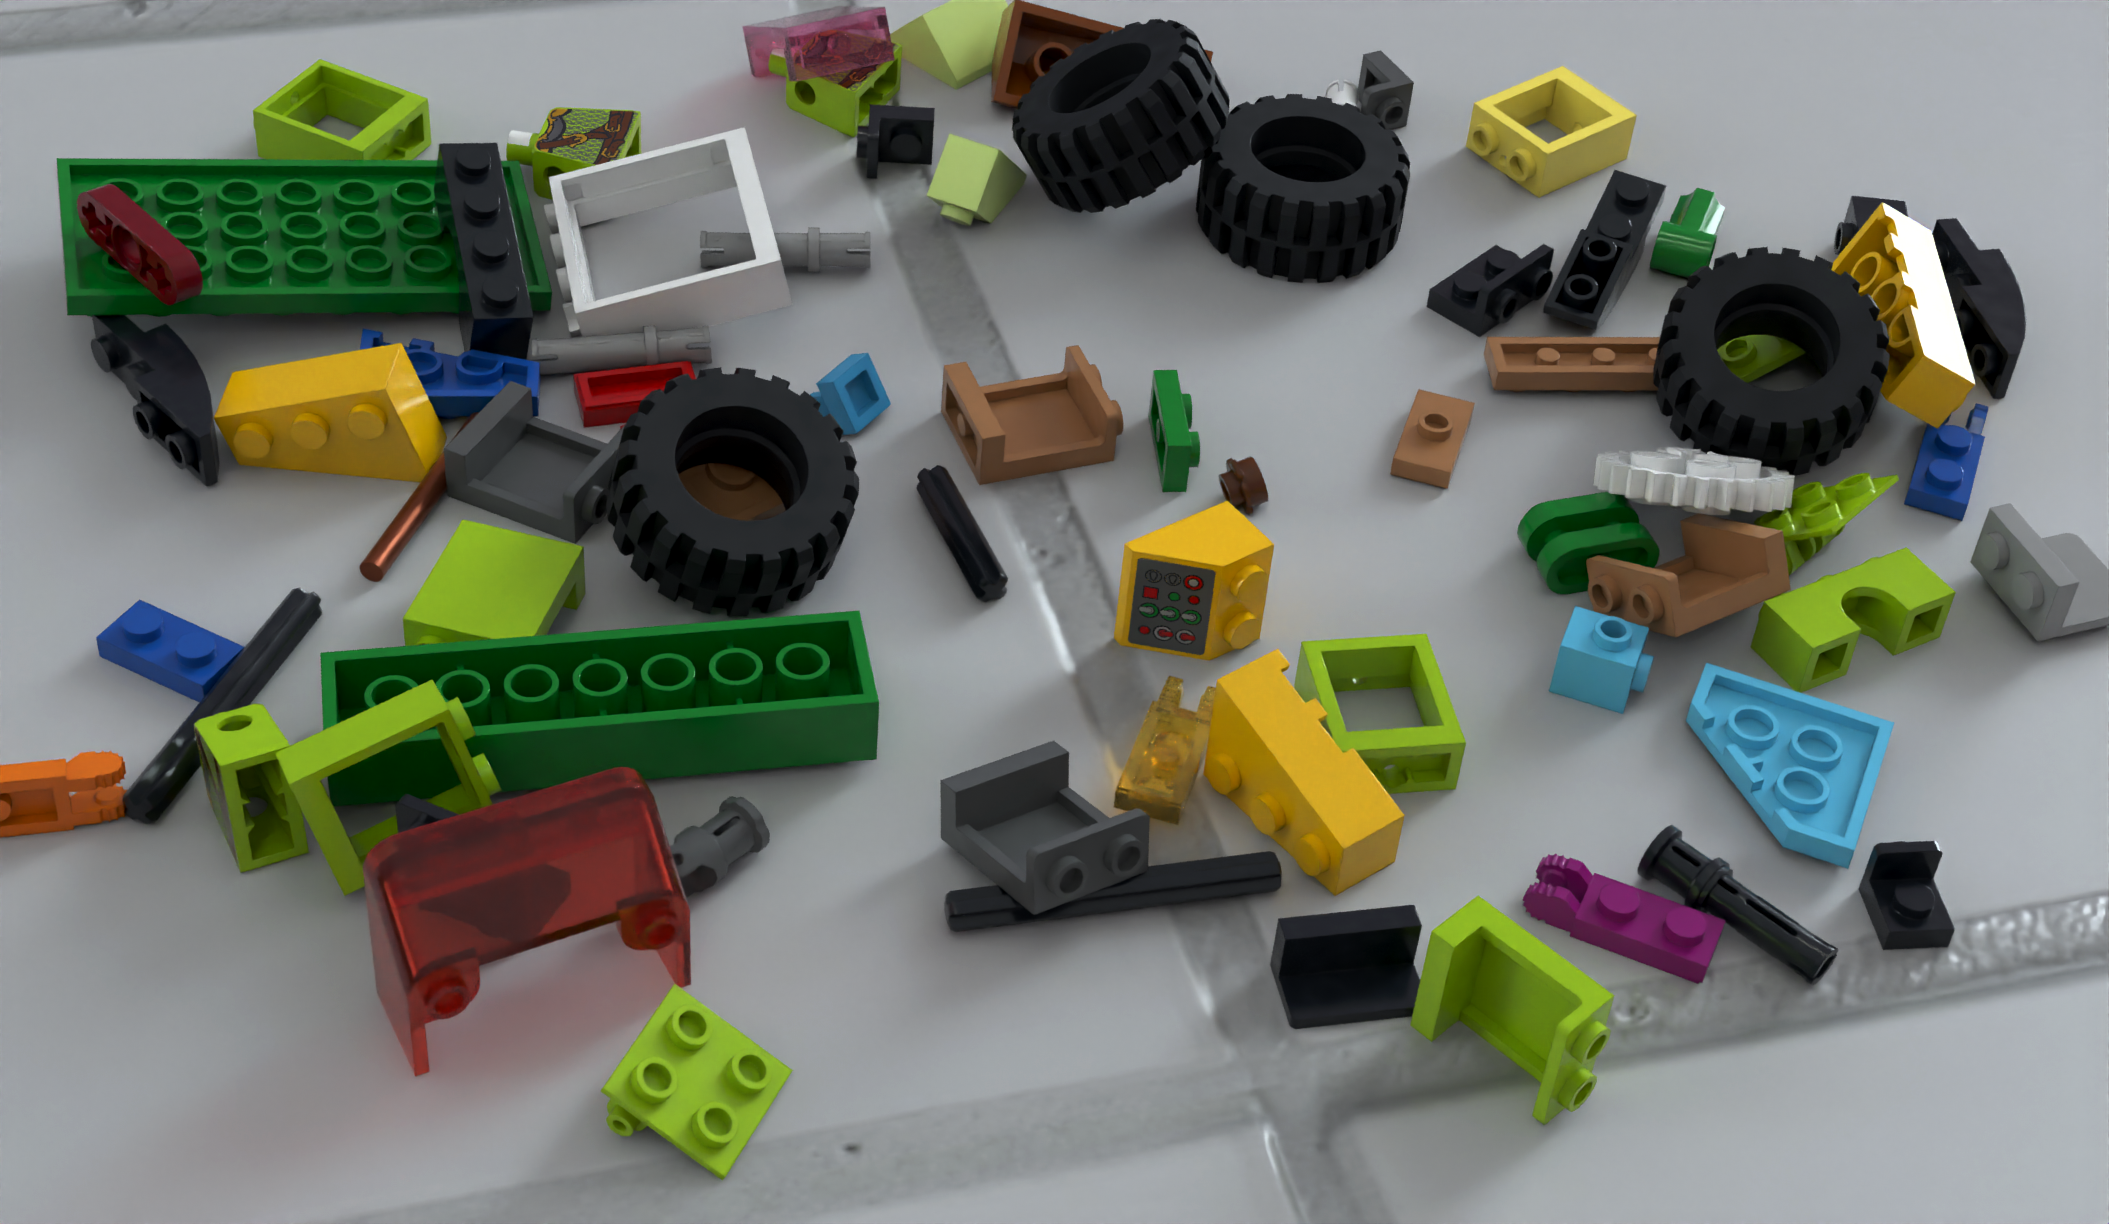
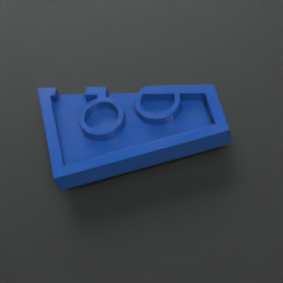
[360,328,541,419]

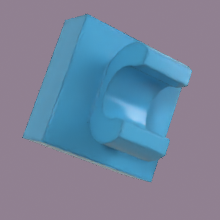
[810,353,891,435]

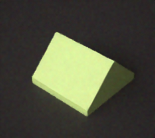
[884,0,1008,90]

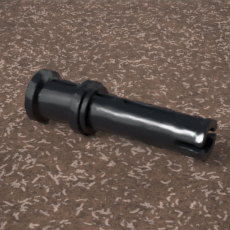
[1637,825,1838,985]

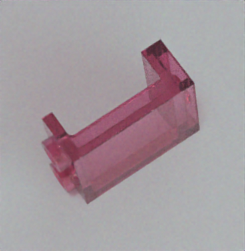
[742,6,895,81]

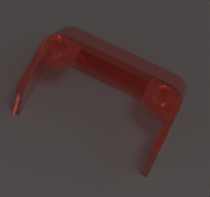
[363,767,691,1076]

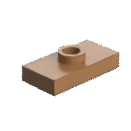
[1390,389,1475,489]

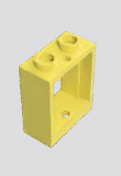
[1466,66,1637,198]

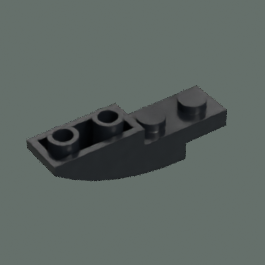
[1543,170,1666,330]
[1932,218,2026,399]
[91,315,220,487]

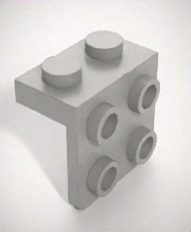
[1970,503,2109,641]

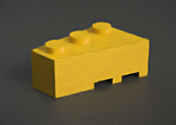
[214,343,447,482]
[1203,649,1405,896]

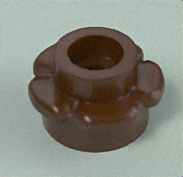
[1219,456,1268,515]

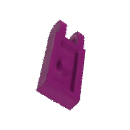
[1523,853,1726,984]

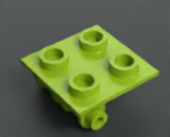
[1754,473,1899,576]
[601,984,793,1180]

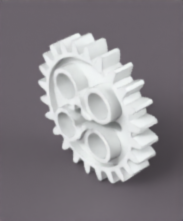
[1593,447,1795,515]

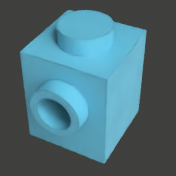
[1549,606,1654,714]

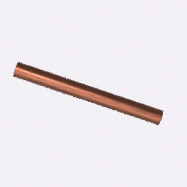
[360,412,479,582]

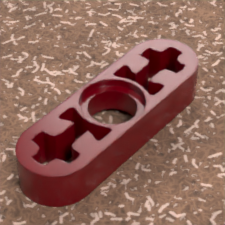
[77,184,203,305]

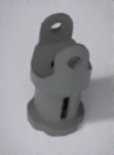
[653,796,770,905]

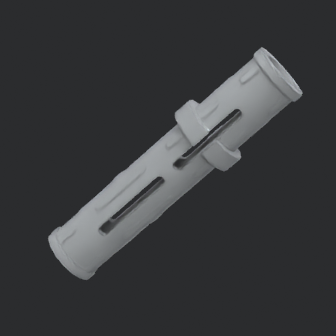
[700,227,870,272]
[531,325,712,375]

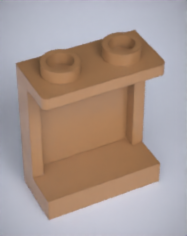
[941,345,1123,485]
[1586,513,1791,637]

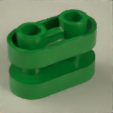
[1517,491,1660,594]

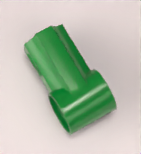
[1650,188,1725,278]

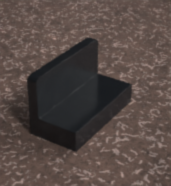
[1270,905,1422,1029]

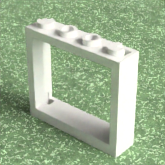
[544,127,793,338]

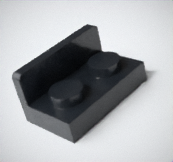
[1427,244,1554,337]

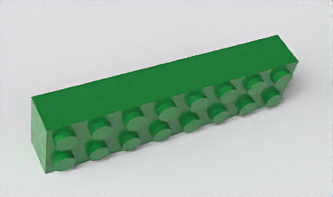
[320,610,879,807]

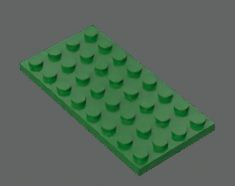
[57,158,552,317]

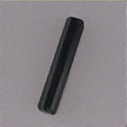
[916,465,1008,602]

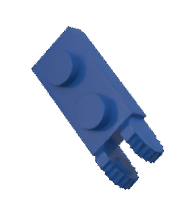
[1904,403,1989,521]

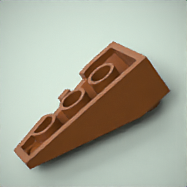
[991,0,1213,109]

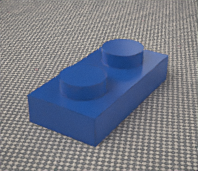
[96,599,245,702]

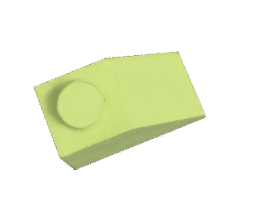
[927,133,1027,226]

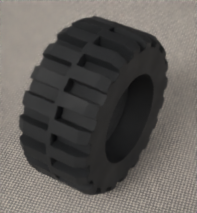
[1012,19,1230,213]
[1196,94,1410,283]
[1653,247,1890,476]
[606,367,859,617]

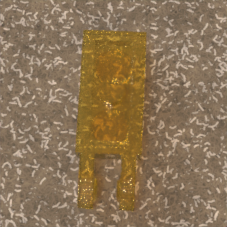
[1114,676,1216,825]

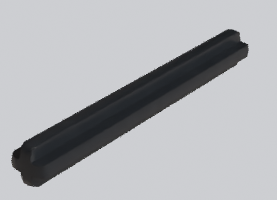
[122,587,322,824]
[944,851,1282,932]

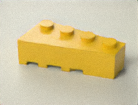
[1831,202,1975,429]

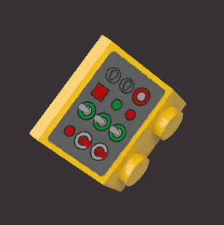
[1114,501,1274,661]

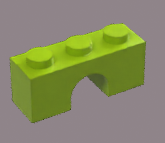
[1750,547,1956,693]

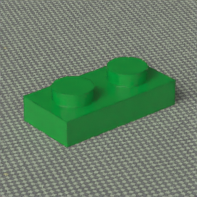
[1148,370,1200,492]

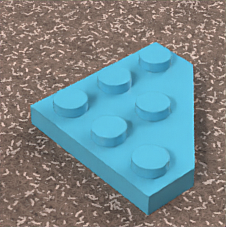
[1686,663,1894,869]

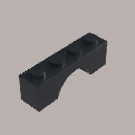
[434,143,534,360]

